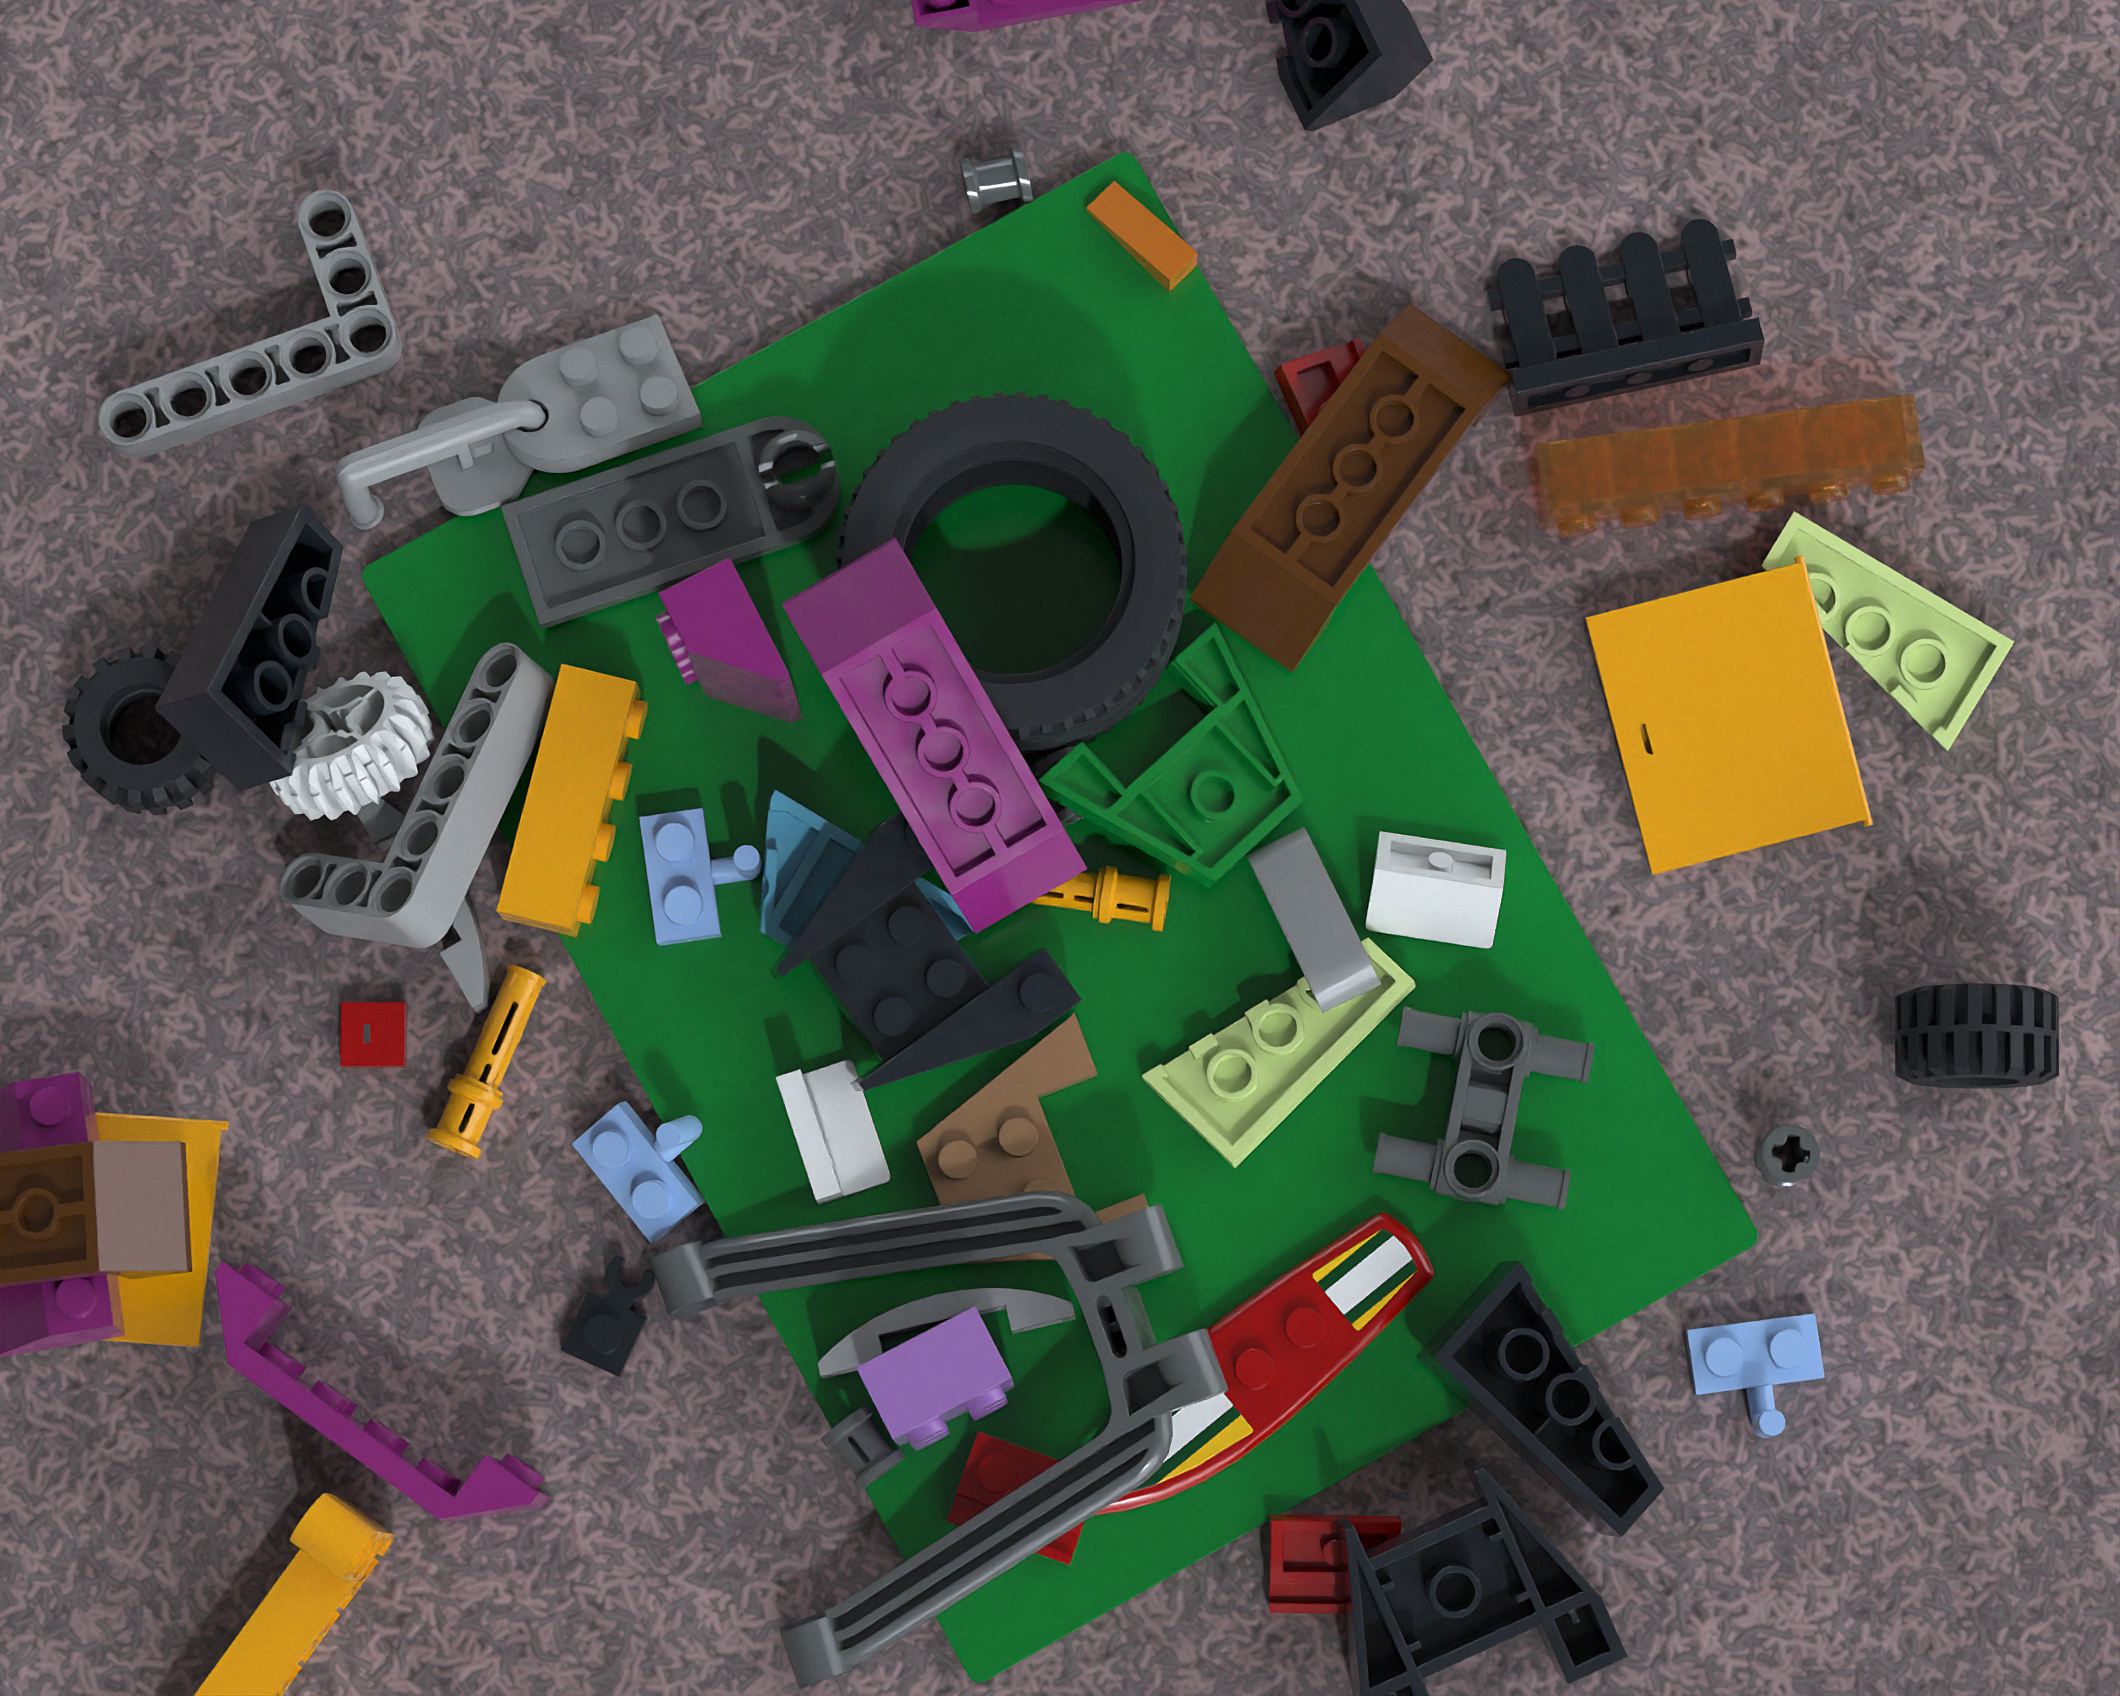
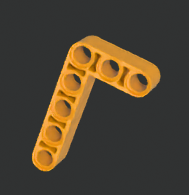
[194,1493,395,1696]

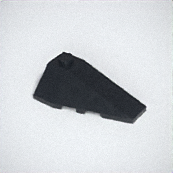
[1266,0,1433,131]

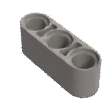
[1246,827,1381,1013]

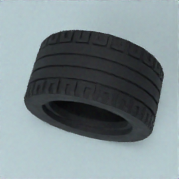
[836,392,1187,760]

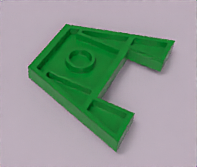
[1037,622,1304,888]

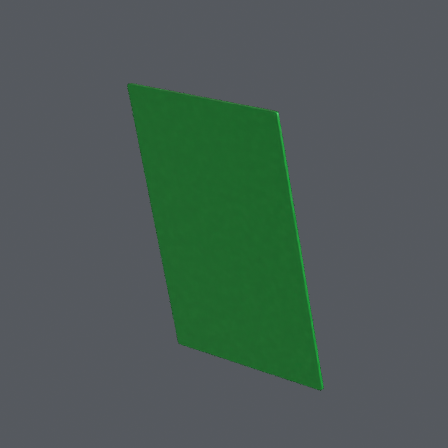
[362,152,1758,1683]

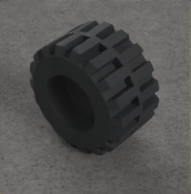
[62,646,222,815]
[1895,983,2059,1089]

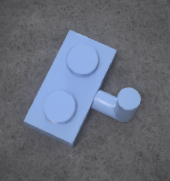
[639,808,763,946]
[572,1101,705,1244]
[1685,1313,1825,1438]

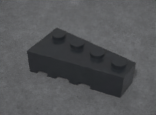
[1416,1261,1664,1537]

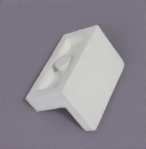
[1365,831,1506,949]
[776,1060,891,1205]

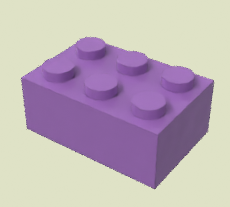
[856,1306,1015,1451]

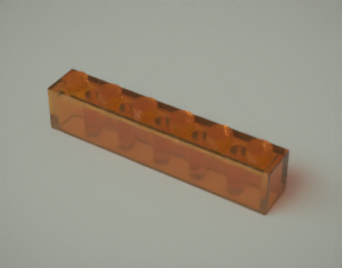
[1532,393,1926,537]

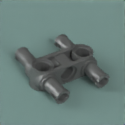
[1372,1006,1595,1210]

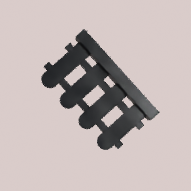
[1487,219,1765,417]

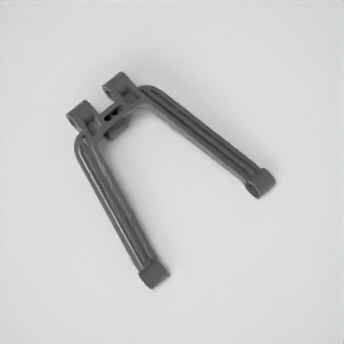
[649,1190,1229,1689]

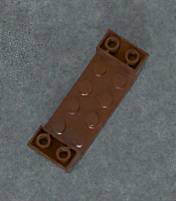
[1189,304,1511,674]
[0,1141,192,1287]

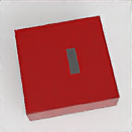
[340,1002,408,1068]

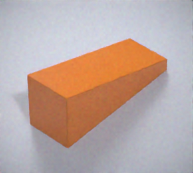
[1086,181,1198,292]

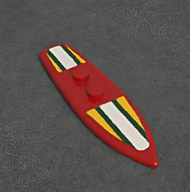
[1093,1212,1434,1516]

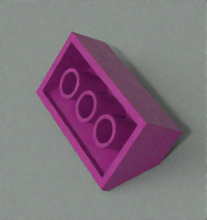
[655,557,803,723]
[0,1071,126,1357]

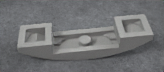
[357,798,490,1014]
[818,1288,1075,1379]

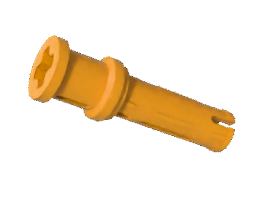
[1030,865,1171,932]
[425,964,547,1160]

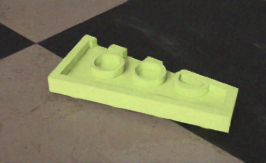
[1761,511,2014,751]
[1141,938,1416,1168]

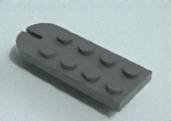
[500,416,841,629]

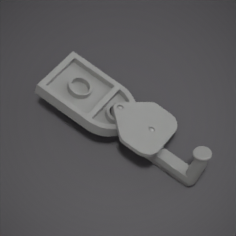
[335,314,703,530]

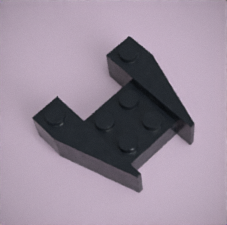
[769,809,1082,1091]
[1336,1458,1628,1696]

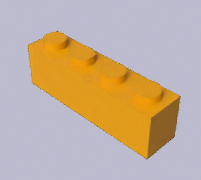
[496,664,648,937]

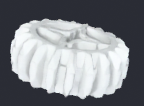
[269,671,435,820]

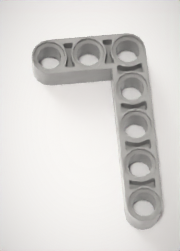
[98,189,402,459]
[278,643,556,948]

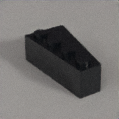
[154,504,344,791]

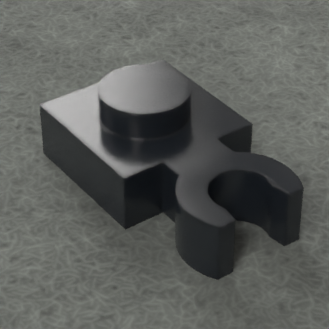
[561,1255,656,1378]

